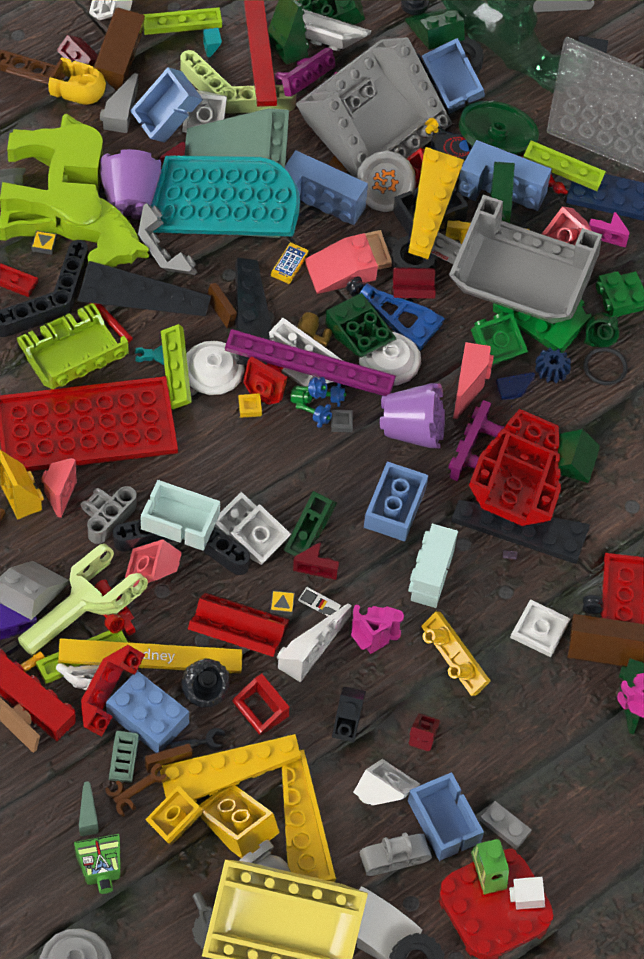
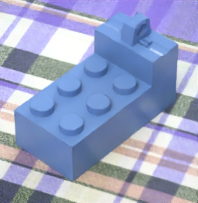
[457,140,552,211]
[285,150,368,225]

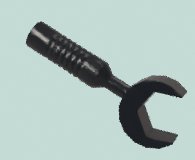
[170,728,225,751]

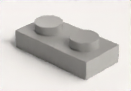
[480,801,532,849]

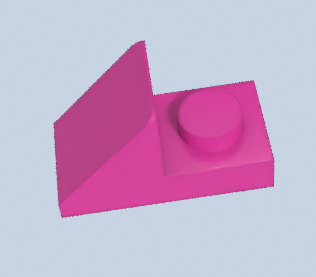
[589,212,630,248]

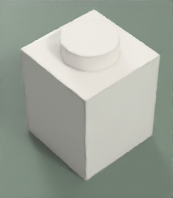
[509,877,545,910]

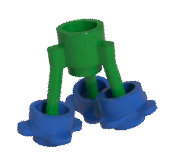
[291,377,347,428]

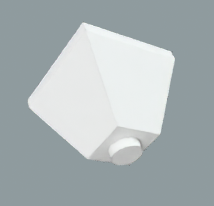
[182,90,227,132]
[353,759,420,805]

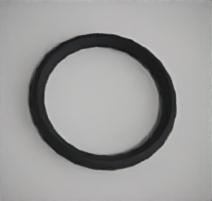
[583,347,628,385]

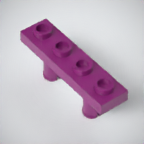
[275,48,335,97]
[448,400,504,481]

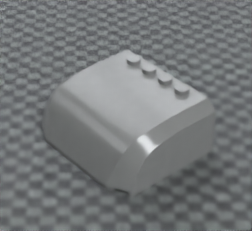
[449,195,602,323]

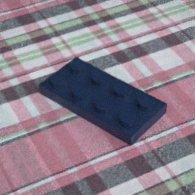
[566,174,644,221]

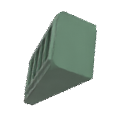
[109,731,139,783]
[79,781,99,836]

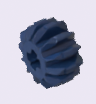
[535,347,571,384]

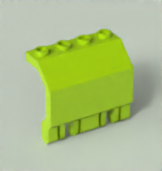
[17,303,129,389]

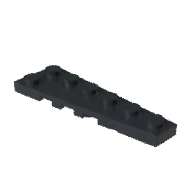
[235,257,272,365]
[78,261,211,316]
[451,500,590,564]

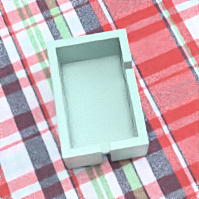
[141,480,220,551]
[408,524,458,608]

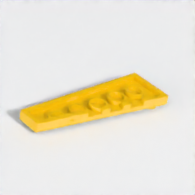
[408,147,464,259]
[160,734,301,802]
[282,750,336,882]

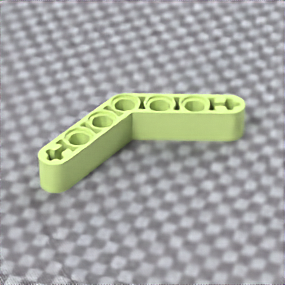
[180,50,297,113]

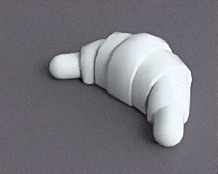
[56,663,99,690]

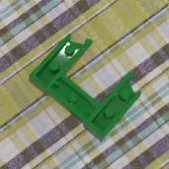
[493,299,592,353]

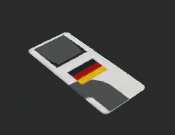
[298,587,341,616]

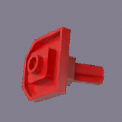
[243,356,288,405]

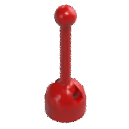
[103,613,125,633]

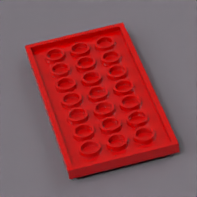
[0,376,178,471]

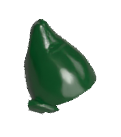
[583,312,619,347]

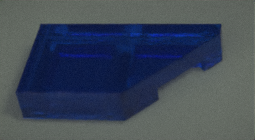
[496,372,535,400]

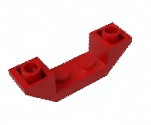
[81,645,145,737]

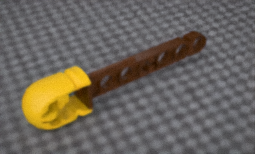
[0,49,106,105]

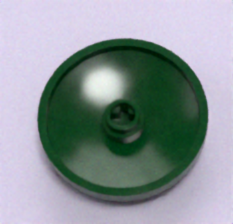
[459,101,539,157]

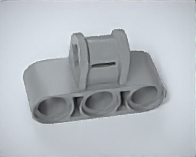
[81,486,137,544]
[359,832,432,876]

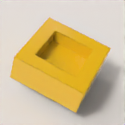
[238,394,262,418]

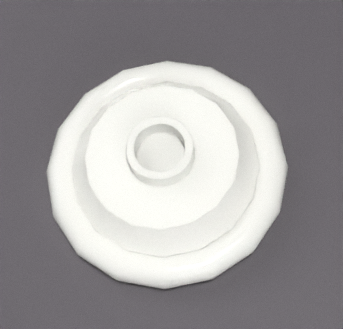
[359,332,421,385]
[186,341,245,395]

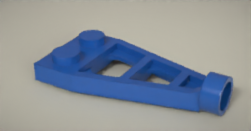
[360,283,445,351]

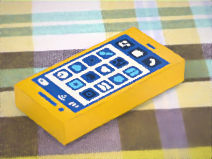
[271,242,309,284]

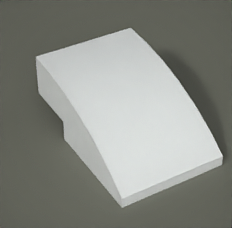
[215,492,291,565]
[356,886,422,959]

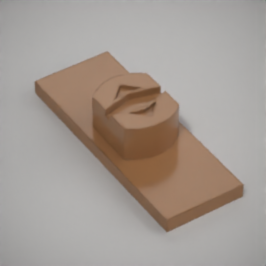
[0,697,40,753]

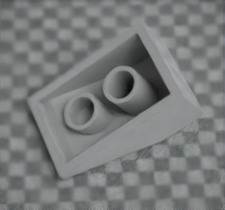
[0,561,70,620]

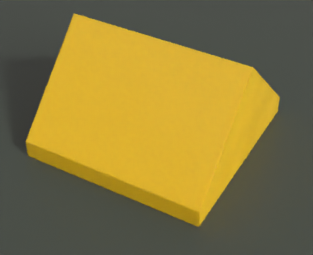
[145,785,204,845]

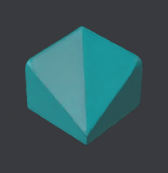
[203,28,222,57]

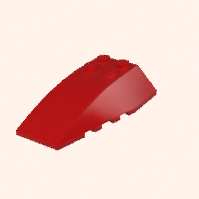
[469,409,561,526]

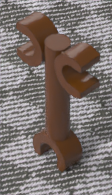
[105,764,169,817]

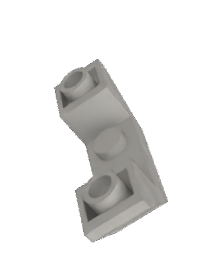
[138,203,198,275]

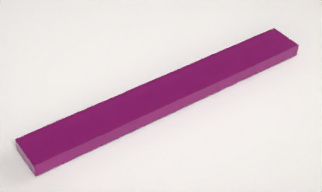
[225,329,396,396]

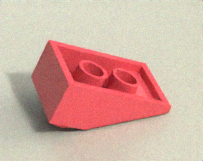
[305,233,378,294]
[453,342,494,419]

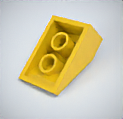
[0,450,44,520]
[199,785,280,858]

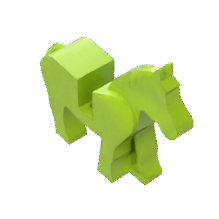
[0,114,149,268]

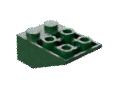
[268,0,309,64]
[297,0,365,25]
[325,293,397,358]

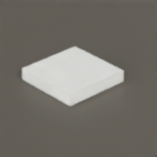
[510,599,570,657]

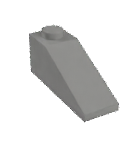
[100,73,138,133]

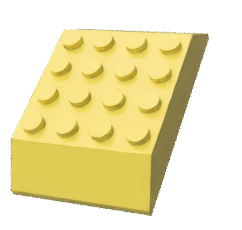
[202,860,368,959]

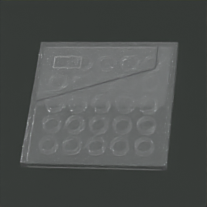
[547,37,644,172]

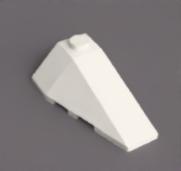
[277,604,352,682]

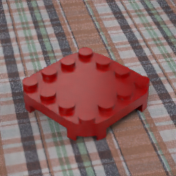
[439,849,553,959]

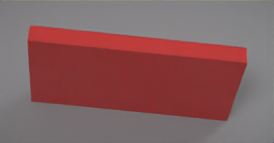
[601,553,644,624]

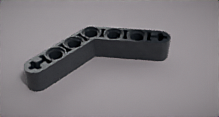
[0,240,88,337]
[113,520,250,575]

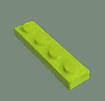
[143,7,222,35]
[523,141,606,191]
[161,324,192,409]
[36,630,128,684]

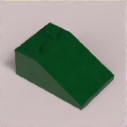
[405,8,465,50]

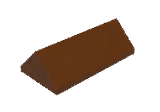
[94,8,145,91]
[567,614,644,666]

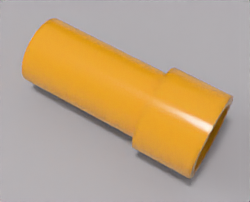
[20,651,45,672]

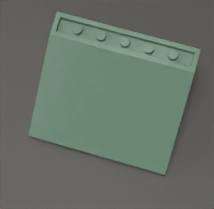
[185,108,289,238]

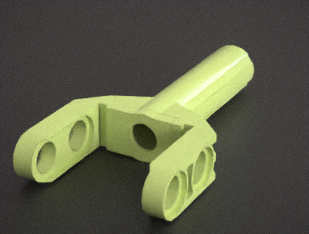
[18,544,148,655]

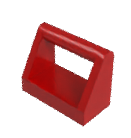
[232,674,290,735]

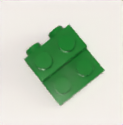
[596,271,644,317]
[471,312,528,365]

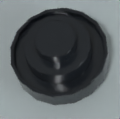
[401,0,429,15]

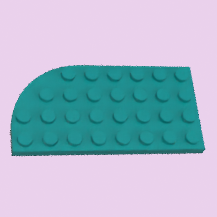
[151,156,300,236]

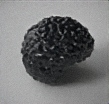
[182,658,229,708]

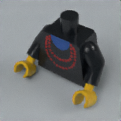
[425,118,473,175]

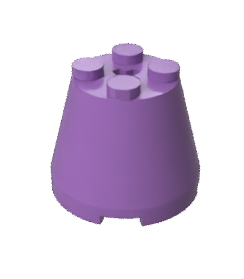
[99,149,161,220]
[380,383,445,448]

